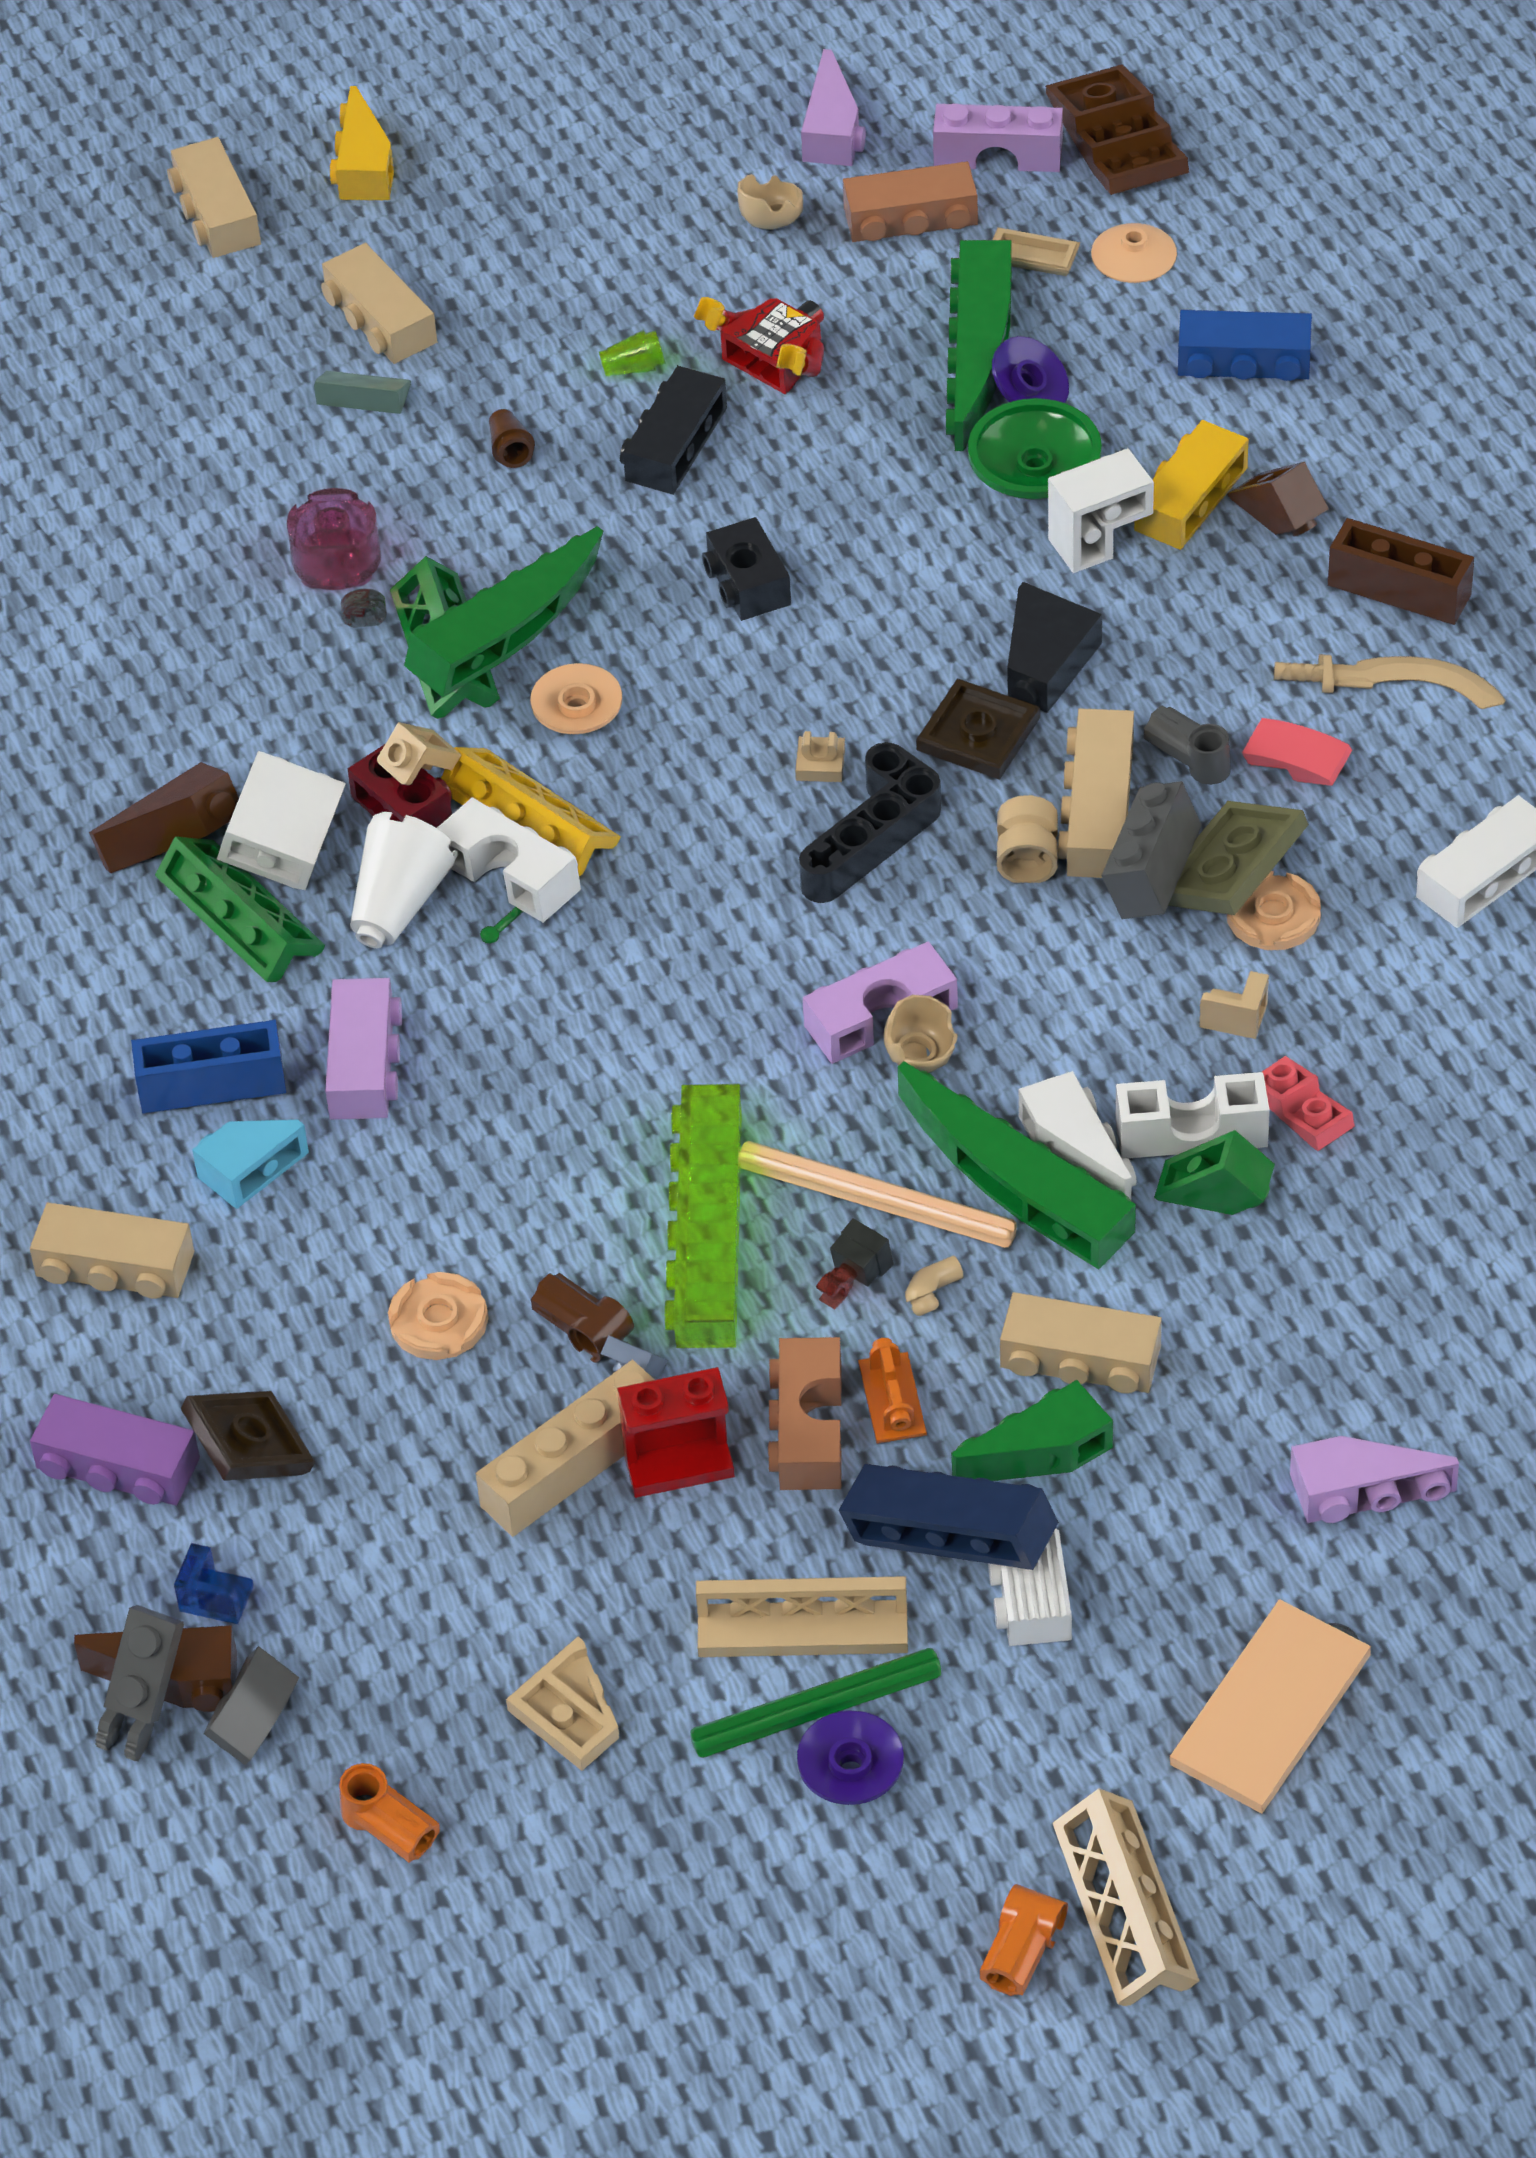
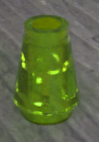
[599,329,666,377]

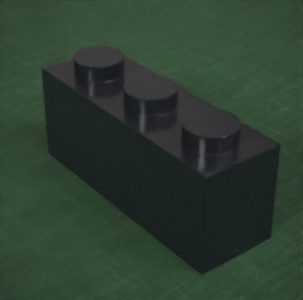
[620,365,727,495]

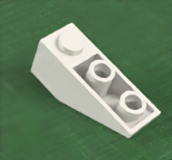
[1019,1071,1137,1200]

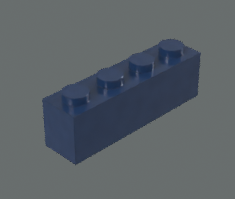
[839,1464,1059,1570]

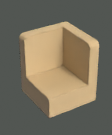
[1199,971,1269,1039]

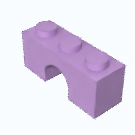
[933,104,1063,172]
[802,941,958,1064]

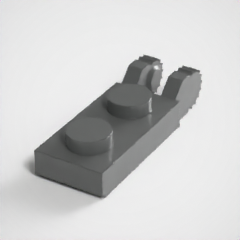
[95,1605,184,1761]

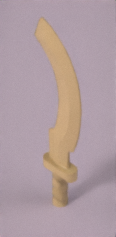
[1274,654,1506,709]

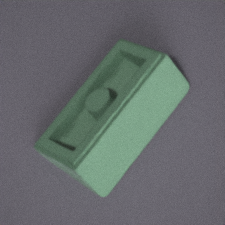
[314,371,411,414]

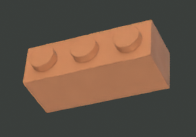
[843,161,978,242]

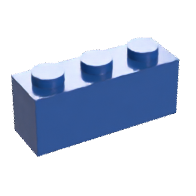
[1178,310,1312,381]
[131,1020,287,1114]

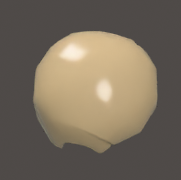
[737,174,803,230]
[884,994,958,1072]

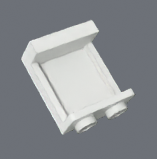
[217,751,346,890]

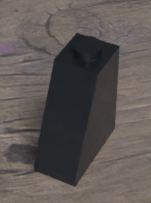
[1007,582,1102,713]

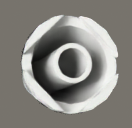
[350,812,458,948]

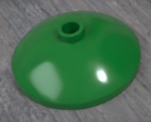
[968,398,1102,500]

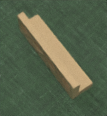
[696,1576,908,1657]
[1052,1788,1199,2006]

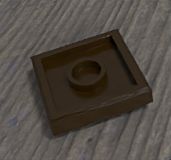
[916,678,1040,780]
[180,1391,315,1481]

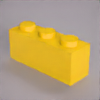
[1134,420,1249,550]

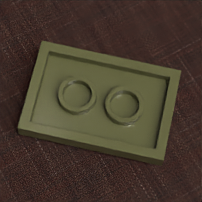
[1168,801,1309,915]

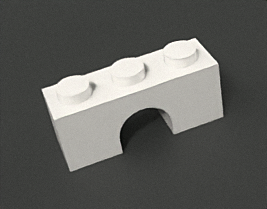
[437,797,581,923]
[1116,1072,1270,1159]

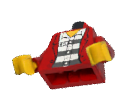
[694,297,825,394]

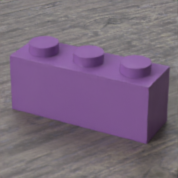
[30,1394,200,1506]

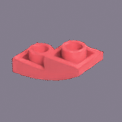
[1242,718,1352,786]
[1262,1056,1355,1151]

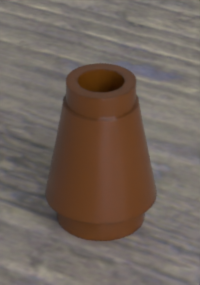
[489,409,535,468]

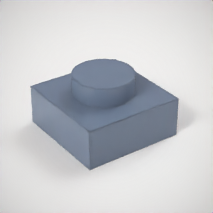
[601,1335,668,1378]

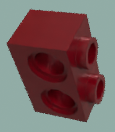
[347,744,452,828]

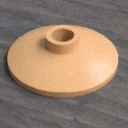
[1091,223,1177,283]
[530,663,622,734]

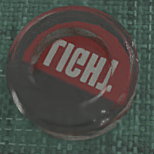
[340,589,387,628]

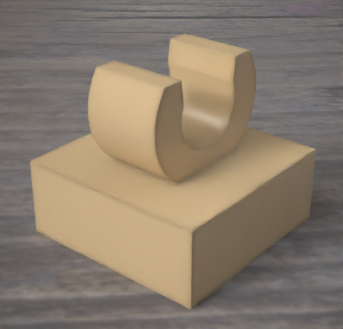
[795,731,845,782]

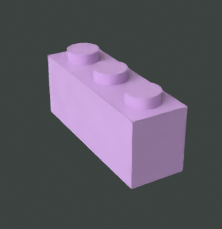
[325,978,402,1120]

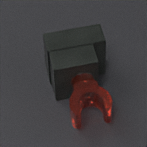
[816,1218,894,1310]

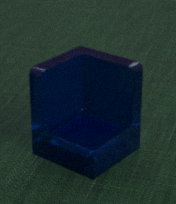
[174,1543,254,1624]

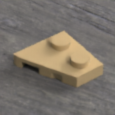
[506,1637,619,1771]

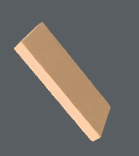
[1170,1599,1371,1814]

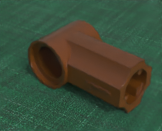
[531,1273,634,1363]

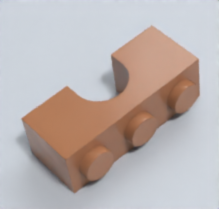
[768,1337,841,1490]

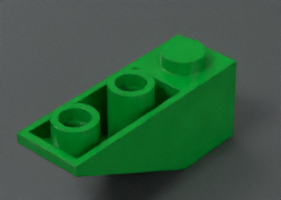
[951,1380,1113,1481]

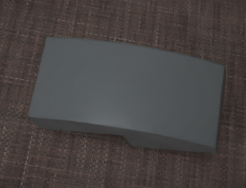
[204,1646,299,1765]

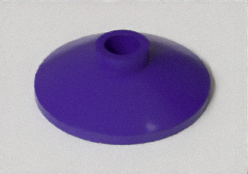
[992,336,1069,403]
[797,1710,904,1805]

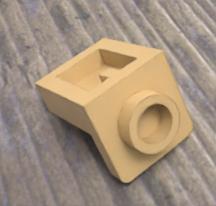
[377,722,461,785]

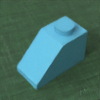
[192,1119,309,1209]

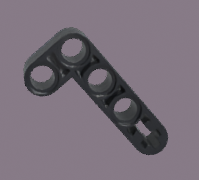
[799,742,941,903]

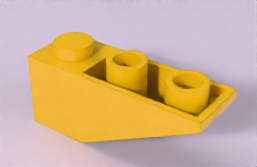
[330,86,394,200]

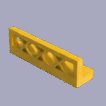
[441,747,621,877]

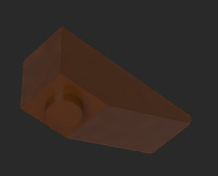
[89,762,239,873]
[74,1625,237,1712]

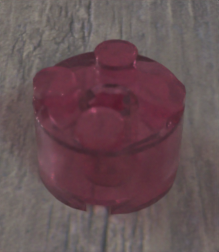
[287,488,381,590]

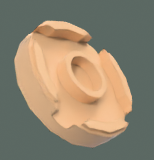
[1227,871,1321,950]
[388,1272,489,1360]

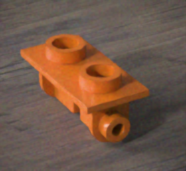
[858,1338,927,1444]

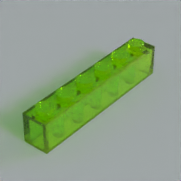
[665,1084,742,1348]

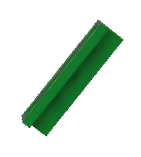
[390,556,500,719]
[155,837,325,982]

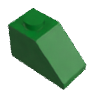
[1154,1130,1275,1215]

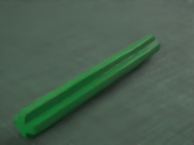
[690,1648,941,1758]

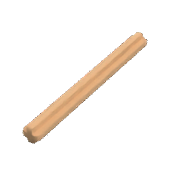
[738,1141,1017,1248]

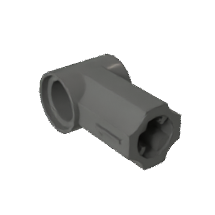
[1144,705,1231,785]

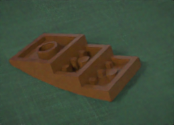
[1045,64,1189,195]

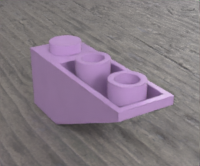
[1290,1436,1459,1523]

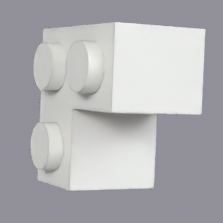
[1048,448,1154,573]

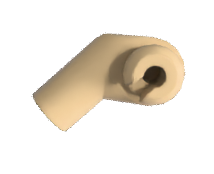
[905,1255,963,1316]

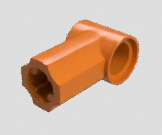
[339,1763,440,1863]
[980,1884,1068,1996]

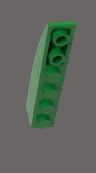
[946,240,1012,451]
[404,526,604,697]
[897,1061,1136,1270]

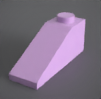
[801,49,866,166]

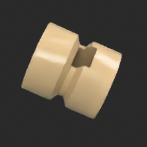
[997,795,1058,883]

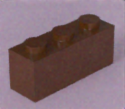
[1328,518,1474,625]

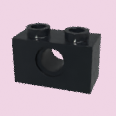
[702,517,791,621]

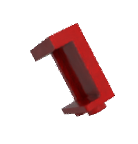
[617,1367,735,1498]

